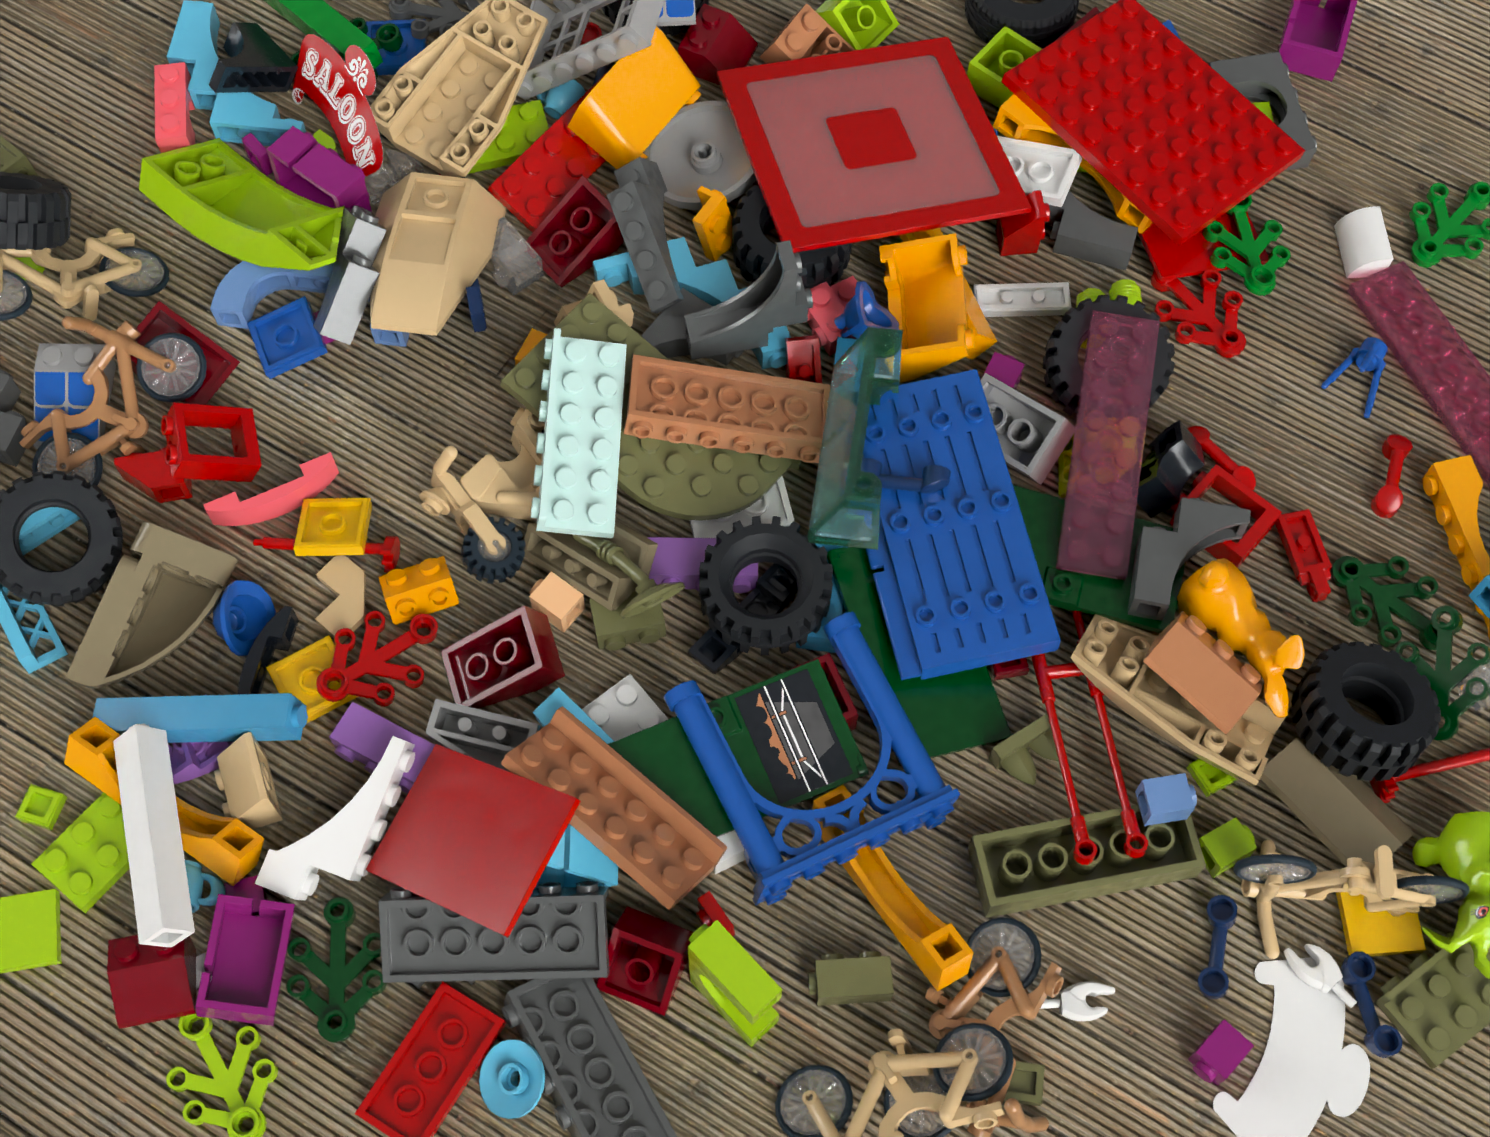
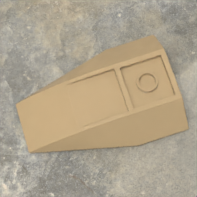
[370,0,548,177]
[370,172,506,336]
[1070,614,1293,786]

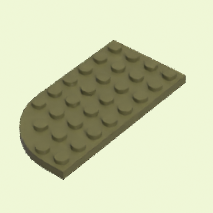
[500,293,792,521]

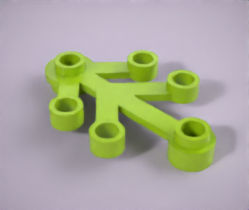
[166,1014,278,1137]

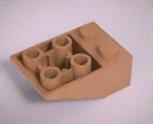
[759,3,855,64]

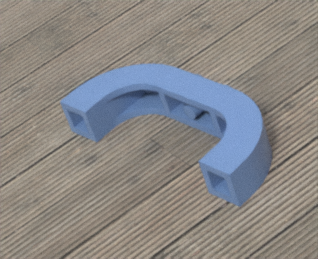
[210,261,409,347]

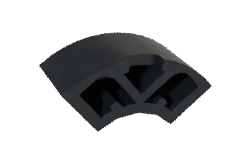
[1128,420,1205,518]

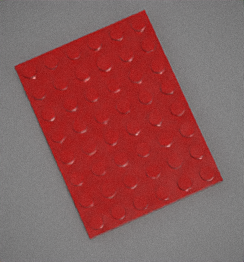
[1001,0,1306,246]

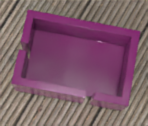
[1277,0,1358,82]
[267,126,372,212]
[195,894,295,1026]

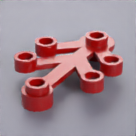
[1151,269,1246,358]
[316,611,438,707]

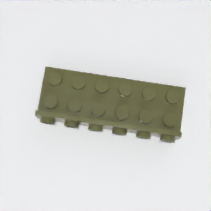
[1375,931,1490,1069]

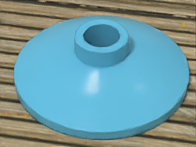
[479,1040,545,1119]

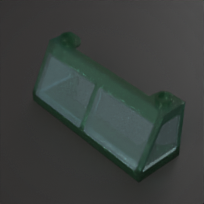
[808,327,903,550]

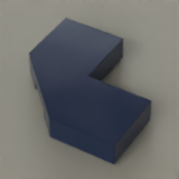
[466,279,487,333]

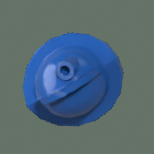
[834,281,899,340]
[212,580,276,656]

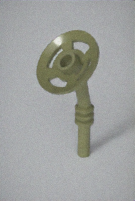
[573,535,685,619]

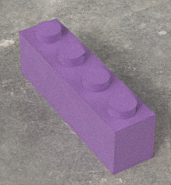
[647,537,758,593]
[329,701,435,794]

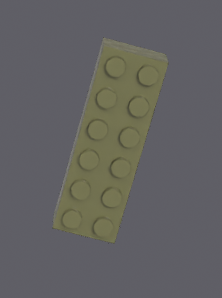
[967,805,1206,918]

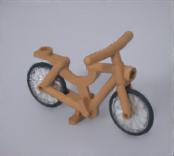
[19,316,207,486]
[883,917,1064,1137]

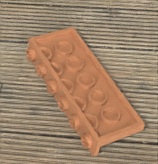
[624,355,831,463]
[501,707,727,910]

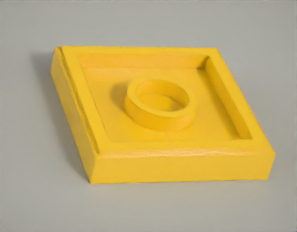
[293,498,372,556]
[266,635,359,724]
[1336,887,1426,957]

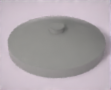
[644,101,757,210]

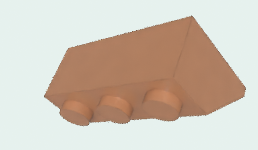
[1143,611,1264,735]

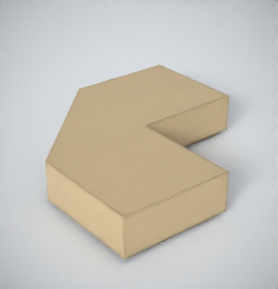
[315,555,366,644]

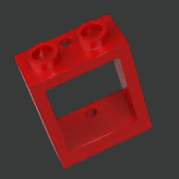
[161,402,262,482]
[1169,464,1282,568]

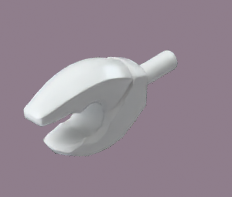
[1284,944,1357,1008]
[1040,981,1116,1022]

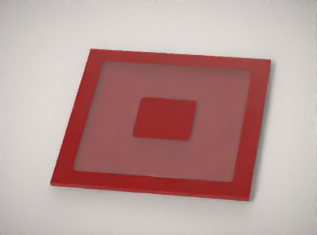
[717,36,1032,253]

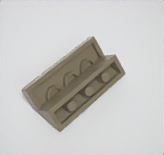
[524,519,658,611]
[1260,736,1415,867]

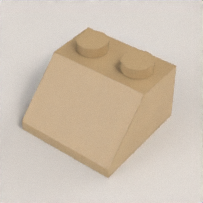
[214,732,283,829]

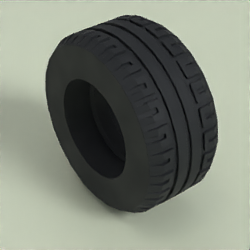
[965,0,1080,49]

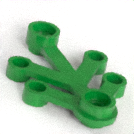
[1409,182,1490,267]
[1203,195,1291,296]

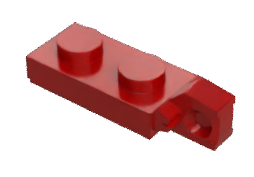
[1275,509,1332,602]

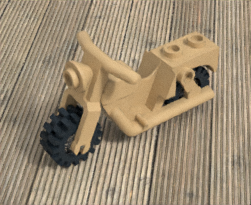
[419,407,545,584]

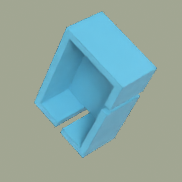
[535,824,618,888]

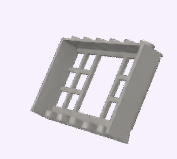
[517,0,664,100]

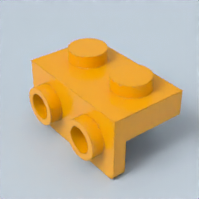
[692,186,733,262]
[378,556,459,625]

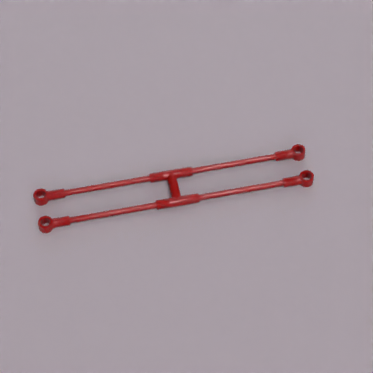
[1031,611,1148,865]

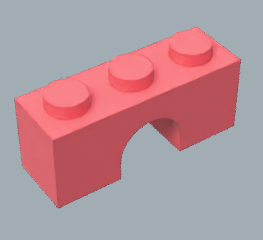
[154,62,195,153]

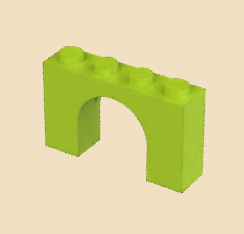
[688,920,782,1047]

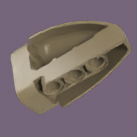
[65,521,238,688]

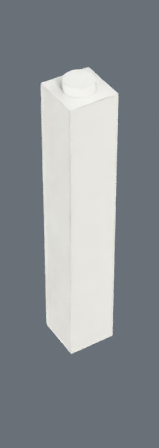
[113,724,195,948]

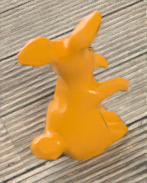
[1177,558,1305,718]

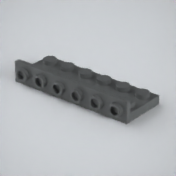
[378,881,609,983]
[502,978,677,1137]

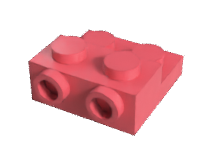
[803,276,861,356]

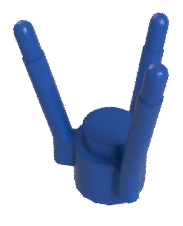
[1321,337,1388,418]

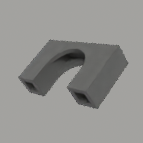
[1209,52,1317,171]

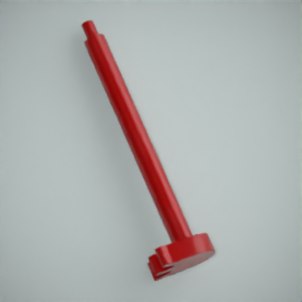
[253,536,400,573]
[1370,747,1490,803]

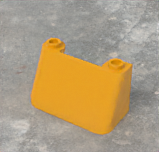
[567,26,702,169]
[879,233,975,384]

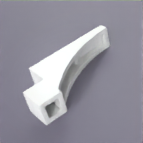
[255,736,415,901]

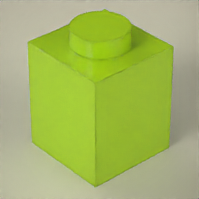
[1199,817,1257,878]

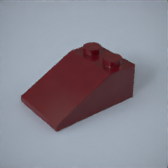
[521,176,624,288]
[115,301,240,405]
[441,605,565,709]

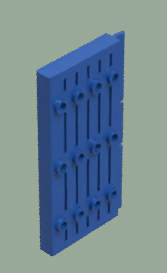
[831,369,1061,680]

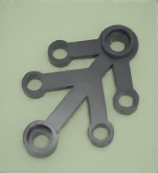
[388,0,480,39]

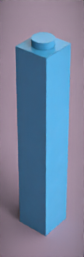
[92,693,308,743]

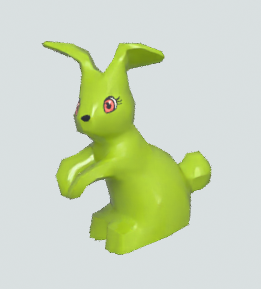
[1412,811,1490,980]

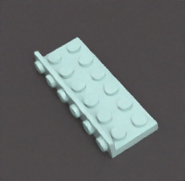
[531,328,627,538]

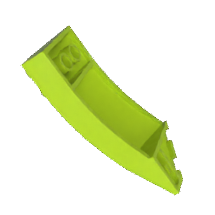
[139,138,344,271]

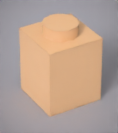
[529,571,586,633]

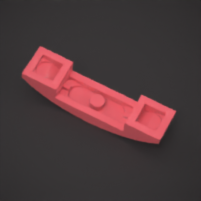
[203,452,339,526]

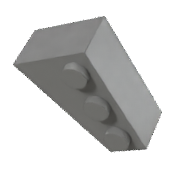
[425,699,542,772]

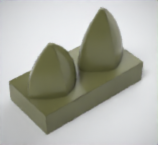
[988,714,1059,785]

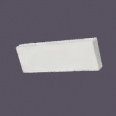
[973,282,1071,317]

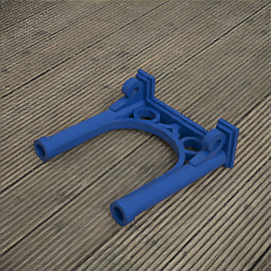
[664,612,961,906]

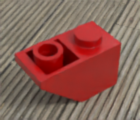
[995,190,1050,256]
[114,447,193,503]

